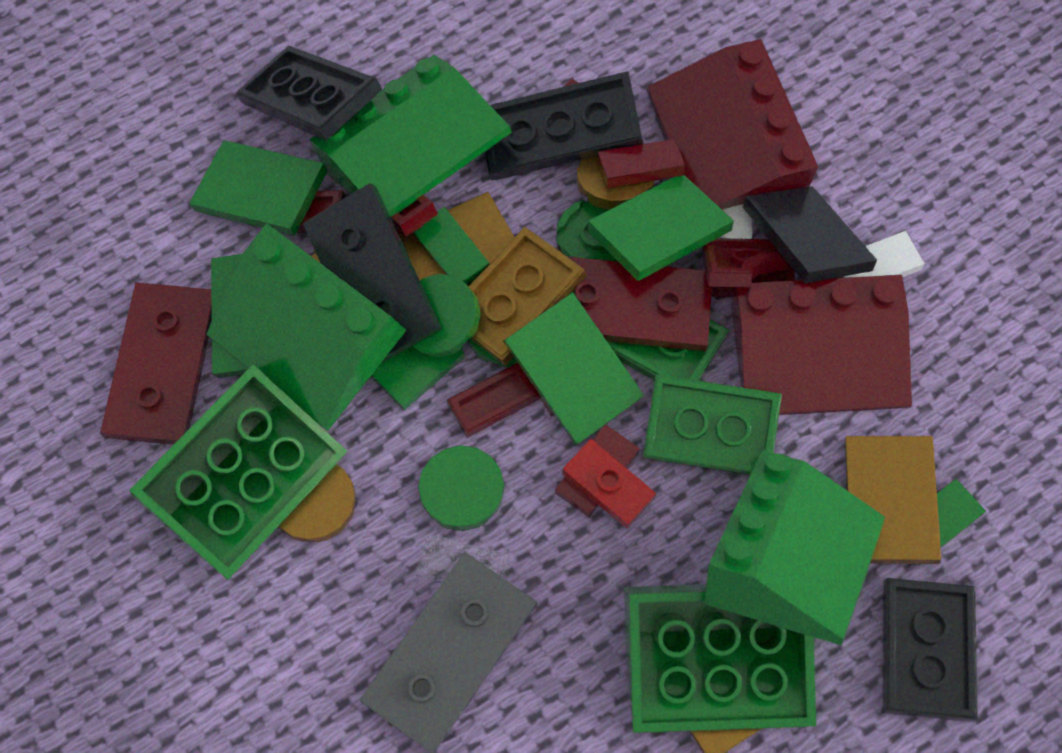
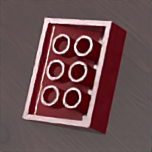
[646,39,818,210]
[731,274,912,415]

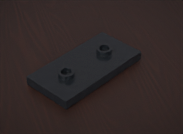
[235,46,382,141]
[485,71,644,180]
[303,183,442,364]

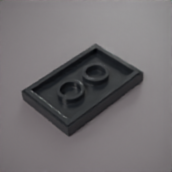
[743,186,877,283]
[883,578,978,722]

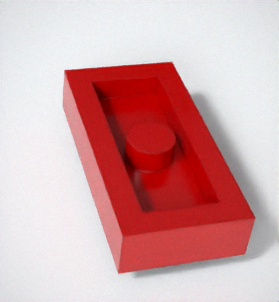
[562,439,657,529]

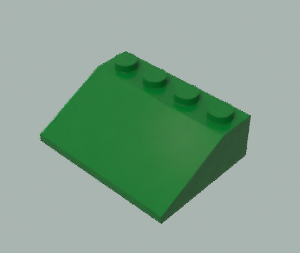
[309,54,512,217]
[207,223,406,431]
[129,364,348,580]
[705,450,885,646]
[624,584,816,733]

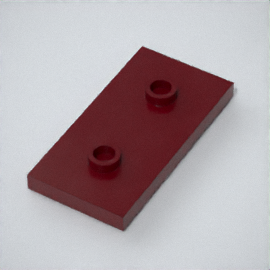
[567,256,712,351]
[100,282,212,445]

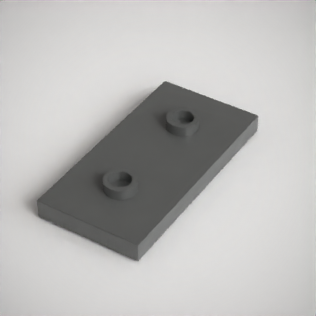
[359,551,538,753]

